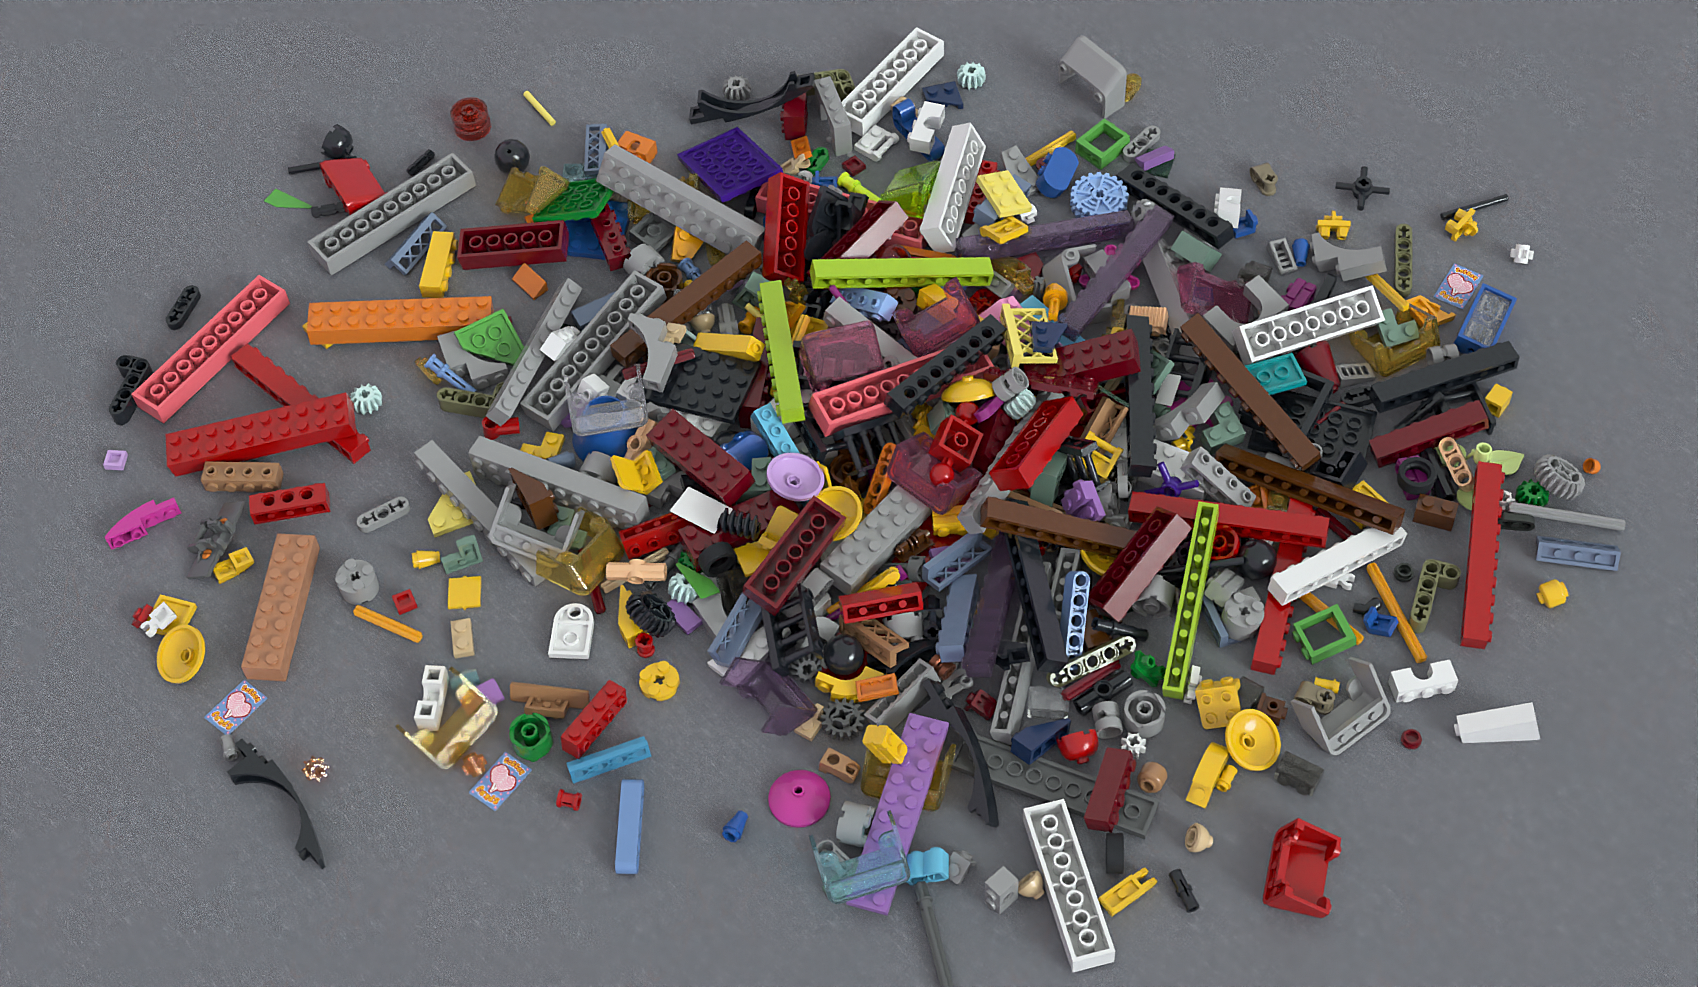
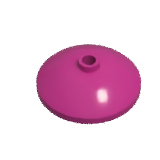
[768,770,831,828]

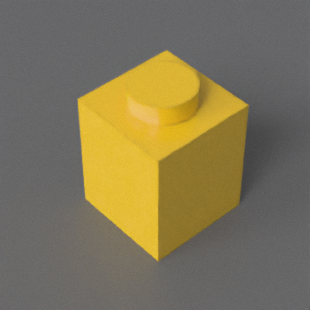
[1485,383,1513,418]

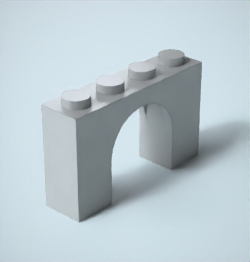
[814,76,853,157]
[1202,275,1289,353]

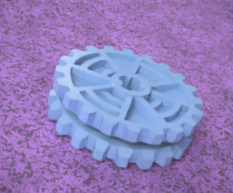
[1070,172,1128,226]

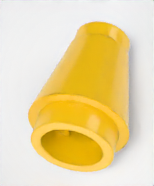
[411,550,441,569]

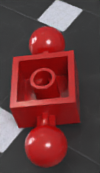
[928,401,983,488]

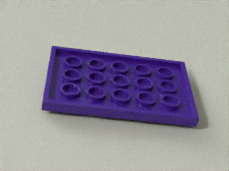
[677,127,784,203]

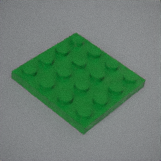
[532,178,614,223]

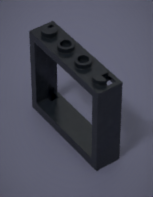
[1238,369,1335,438]

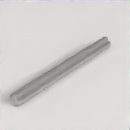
[1507,502,1626,531]

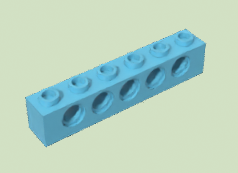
[751,403,810,507]

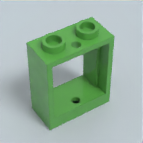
[1075,118,1130,170]
[1292,604,1356,665]

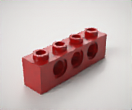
[249,483,330,525]

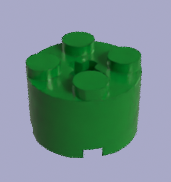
[509,713,554,762]

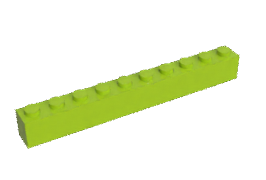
[810,257,994,289]
[757,280,805,424]
[1162,502,1219,700]

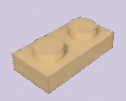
[450,618,475,659]

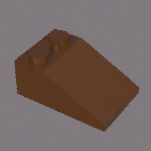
[508,467,559,530]

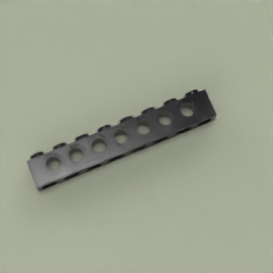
[1116,163,1234,250]
[884,314,1007,419]

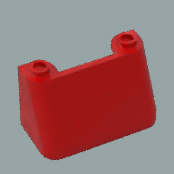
[319,158,388,216]
[1263,818,1341,918]

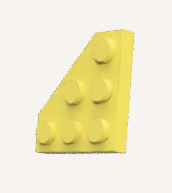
[428,471,476,537]

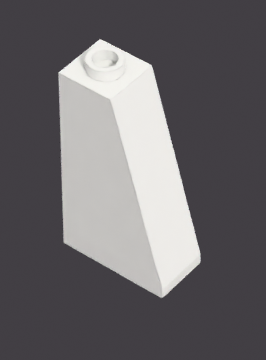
[1454,702,1540,743]

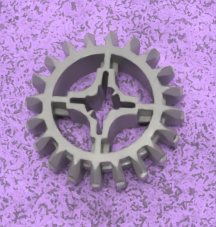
[1533,454,1586,500]

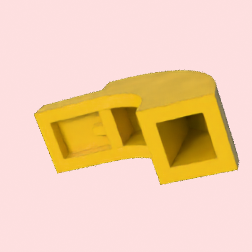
[815,666,884,703]
[1186,742,1230,808]

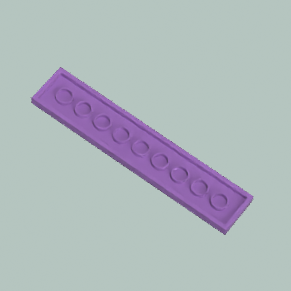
[846,713,949,915]

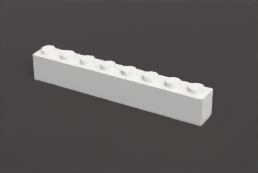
[1267,527,1407,606]

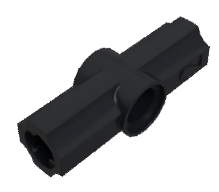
[1419,447,1457,501]
[922,594,942,640]
[1073,670,1133,716]

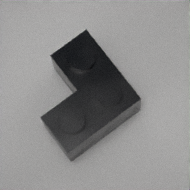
[1309,447,1368,490]

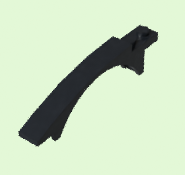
[689,71,815,125]
[802,192,869,319]
[866,638,1030,681]
[913,678,999,828]
[227,739,326,869]

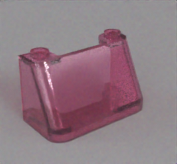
[1177,262,1251,324]
[892,277,980,358]
[799,320,885,393]
[887,431,983,515]

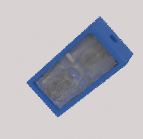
[1453,283,1517,354]

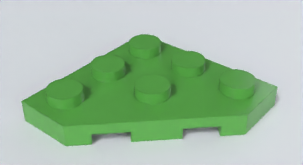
[454,309,524,366]

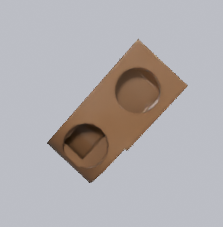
[819,747,861,783]

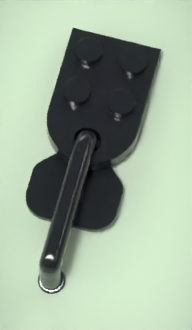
[796,185,848,289]

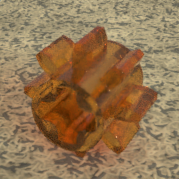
[461,752,487,777]
[301,756,329,782]

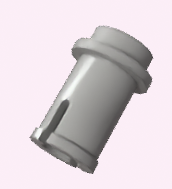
[219,734,239,761]

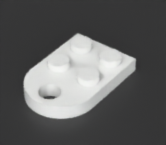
[548,603,594,659]

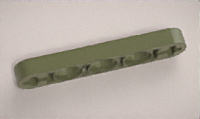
[1394,224,1412,298]
[1046,635,1136,687]

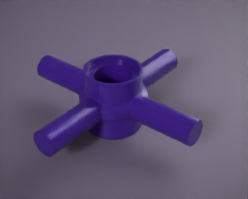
[1144,462,1199,497]

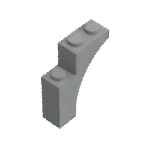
[1310,232,1387,282]
[628,313,678,392]
[437,331,509,390]
[1153,382,1225,441]
[619,471,687,509]
[692,565,737,640]

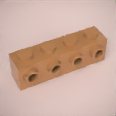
[201,462,284,493]

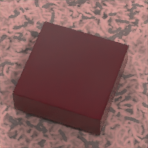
[842,155,866,177]

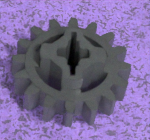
[821,698,865,741]

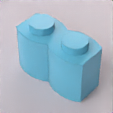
[904,847,949,886]

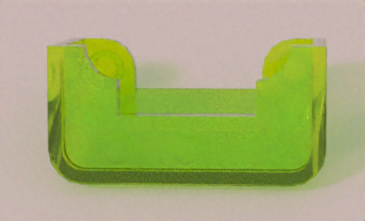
[879,160,941,219]

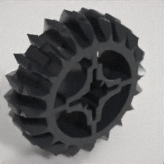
[625,589,676,638]

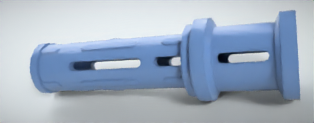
[678,258,717,303]
[424,354,477,392]

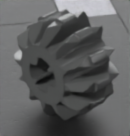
[789,649,822,684]

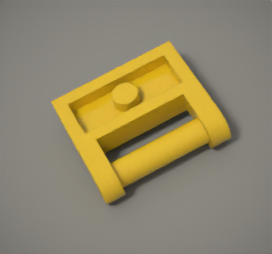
[979,216,1028,244]
[1073,431,1124,479]

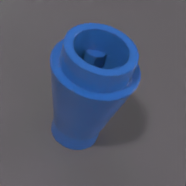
[1292,238,1310,267]
[722,811,748,842]

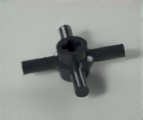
[1335,166,1390,211]

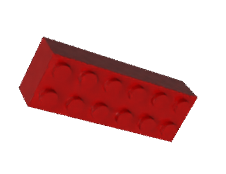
[762,172,810,287]
[989,396,1083,491]

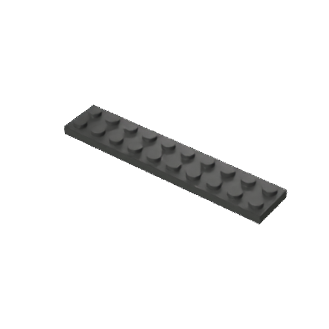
[949,734,1160,839]

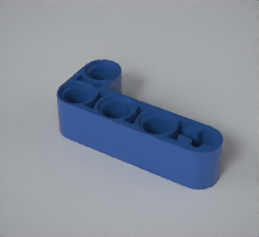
[892,98,945,162]

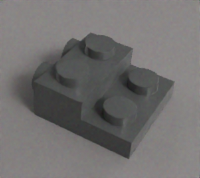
[629,212,676,252]

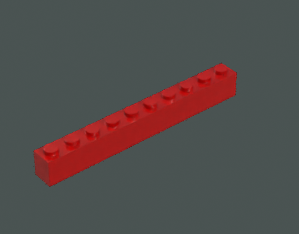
[231,343,371,464]
[1460,461,1505,649]
[1128,491,1329,548]
[1251,497,1316,675]

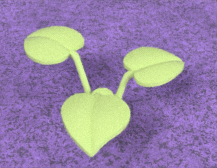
[1433,442,1524,510]

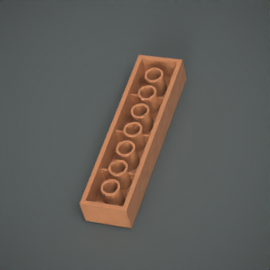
[241,534,320,681]

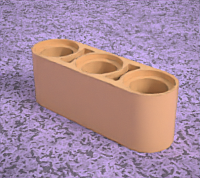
[1439,437,1474,492]

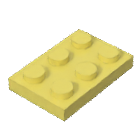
[976,170,1032,218]

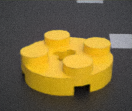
[639,661,680,701]

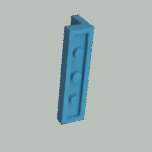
[566,736,651,784]

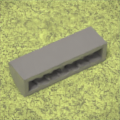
[864,658,941,730]

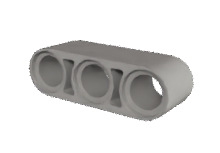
[782,568,834,624]

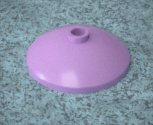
[766,453,824,501]

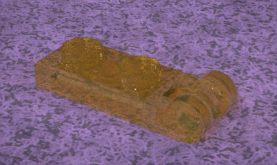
[1266,489,1288,512]

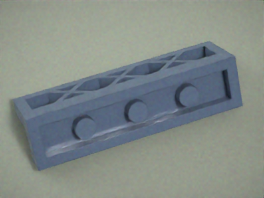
[584,124,608,175]
[385,212,447,276]
[922,533,993,591]
[1535,536,1621,571]
[1201,574,1241,648]
[707,592,763,669]

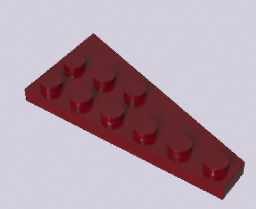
[983,367,1099,400]

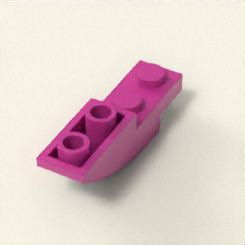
[105,498,181,550]

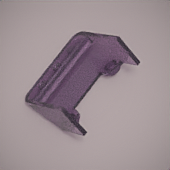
[719,657,818,736]

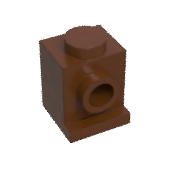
[1257,692,1288,726]

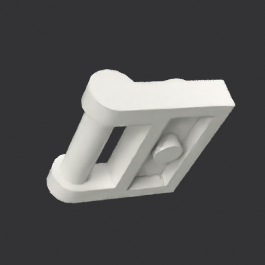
[854,125,900,162]

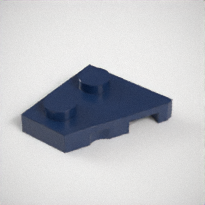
[922,81,963,109]
[1030,321,1067,353]

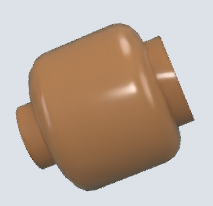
[1137,762,1167,793]

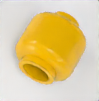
[1536,579,1569,608]

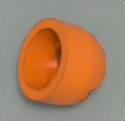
[1583,458,1601,474]

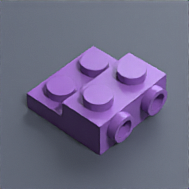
[1061,480,1106,522]

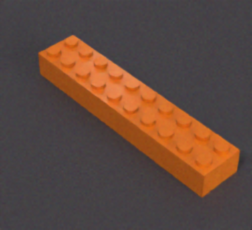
[307,296,494,345]

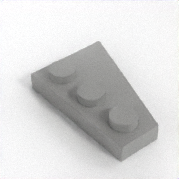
[1001,145,1039,196]

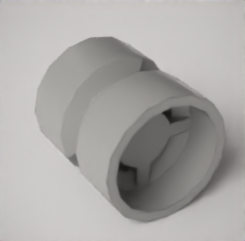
[1426,344,1459,365]
[992,367,1029,402]
[1092,701,1123,739]

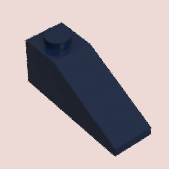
[1010,718,1071,765]

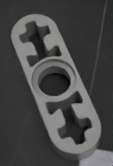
[1122,125,1160,163]
[356,497,410,533]

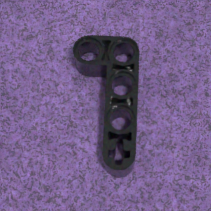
[109,355,154,425]

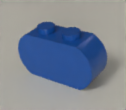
[1036,147,1079,198]
[720,431,768,470]

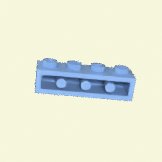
[830,288,899,322]

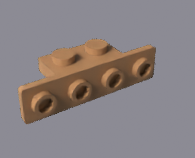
[510,682,590,719]

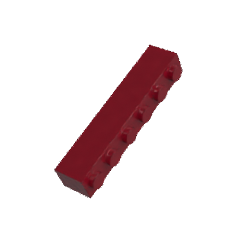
[1369,400,1489,468]

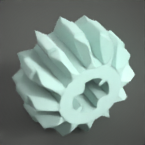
[957,61,986,90]
[350,383,382,415]
[1004,388,1036,420]
[668,573,699,605]

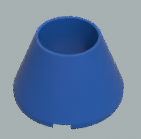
[572,396,641,462]

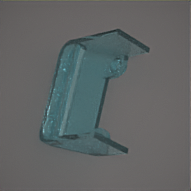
[809,810,910,904]

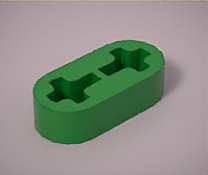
[805,147,829,176]

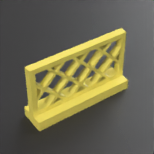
[999,304,1058,368]

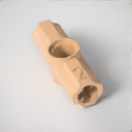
[624,416,658,460]
[606,559,667,584]

